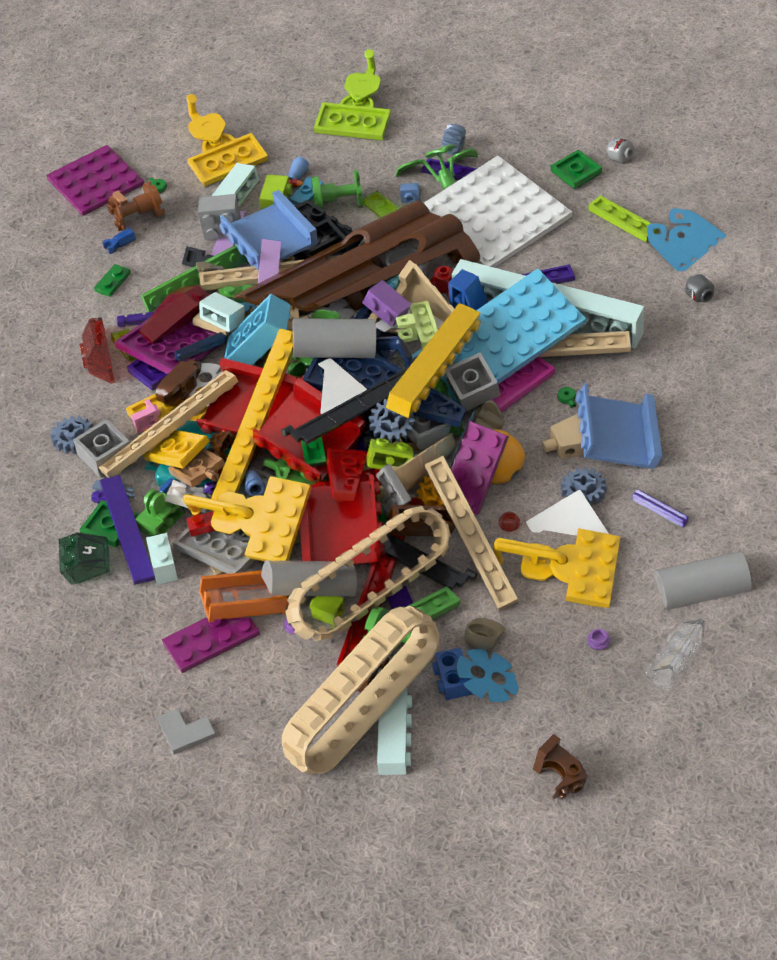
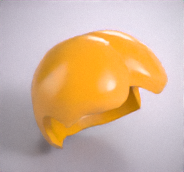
[491,429,525,484]

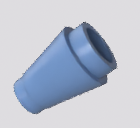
[288,157,309,180]
[245,470,266,497]

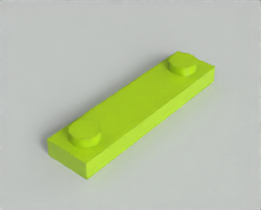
[588,195,659,243]

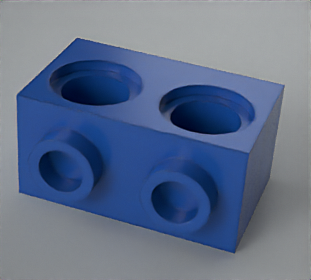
[432,647,472,700]

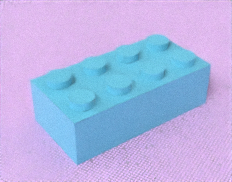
[224,294,291,366]

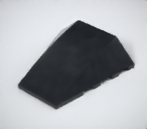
[293,200,363,261]

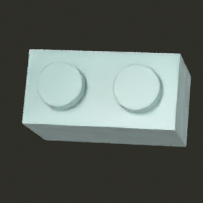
[199,292,245,332]
[146,533,178,585]

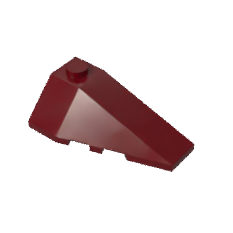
[139,285,210,344]

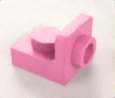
[131,399,160,434]

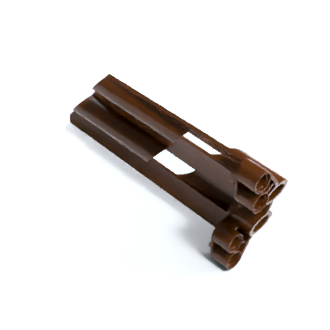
[234,200,480,311]

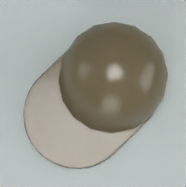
[464,618,505,651]

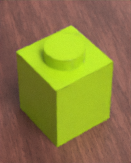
[310,596,345,625]

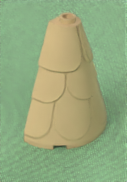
[368,260,454,340]
[363,433,456,501]

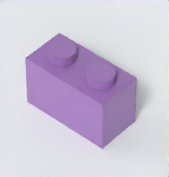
[363,280,412,328]

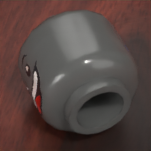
[685,274,714,302]

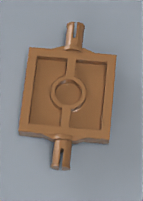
[168,448,225,488]

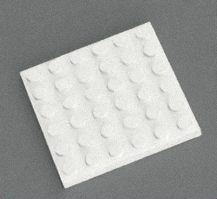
[424,156,572,268]

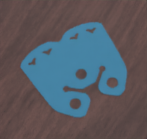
[647,208,727,271]

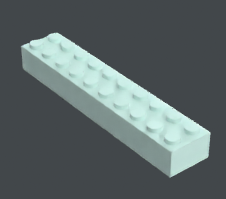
[451,259,644,349]

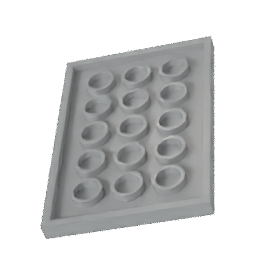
[172,467,276,574]

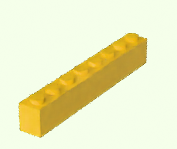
[386,303,481,418]

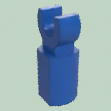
[102,228,136,254]

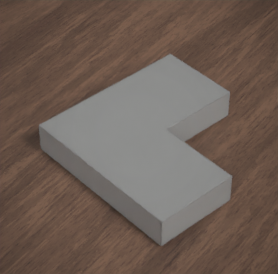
[376,464,411,515]
[157,708,216,754]

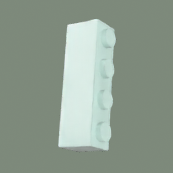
[212,163,259,207]
[377,687,413,775]

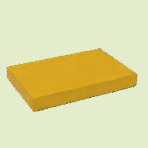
[142,430,210,468]

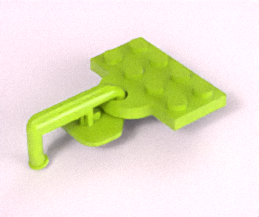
[314,49,391,140]

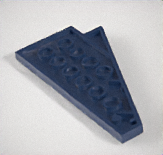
[302,353,466,428]

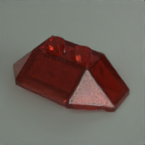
[79,317,115,384]

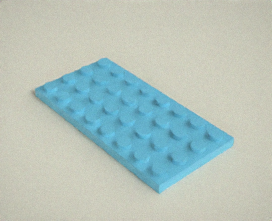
[412,268,587,404]

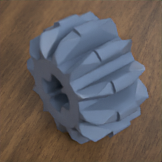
[441,124,466,155]

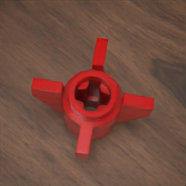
[430,266,454,301]

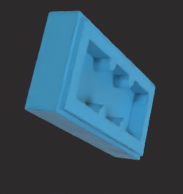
[289,177,324,205]

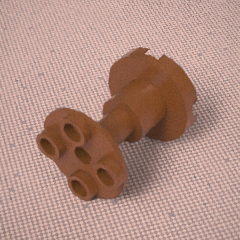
[107,181,165,231]

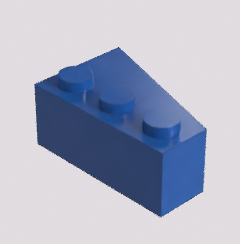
[448,269,488,310]

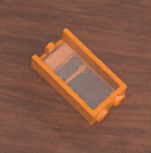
[199,570,289,622]

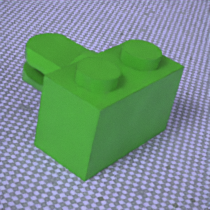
[135,489,184,537]

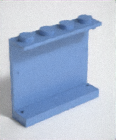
[220,190,318,271]
[576,383,662,469]

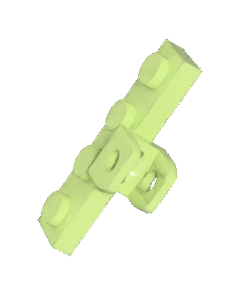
[396,301,438,350]

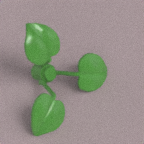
[395,144,478,190]

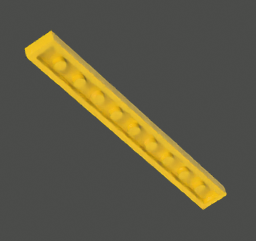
[211,329,293,500]

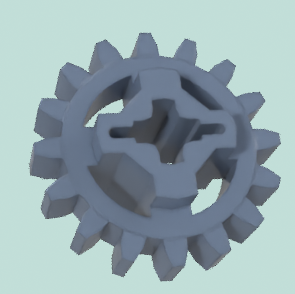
[369,399,415,443]
[50,415,93,454]
[561,467,607,507]

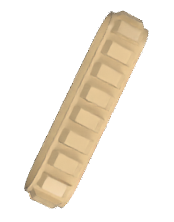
[285,506,451,642]
[282,606,439,774]

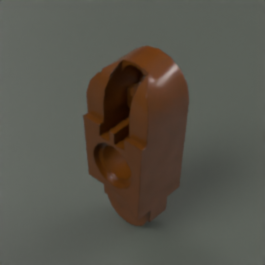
[155,359,201,406]

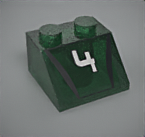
[59,532,110,585]

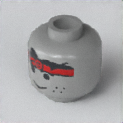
[606,137,634,163]

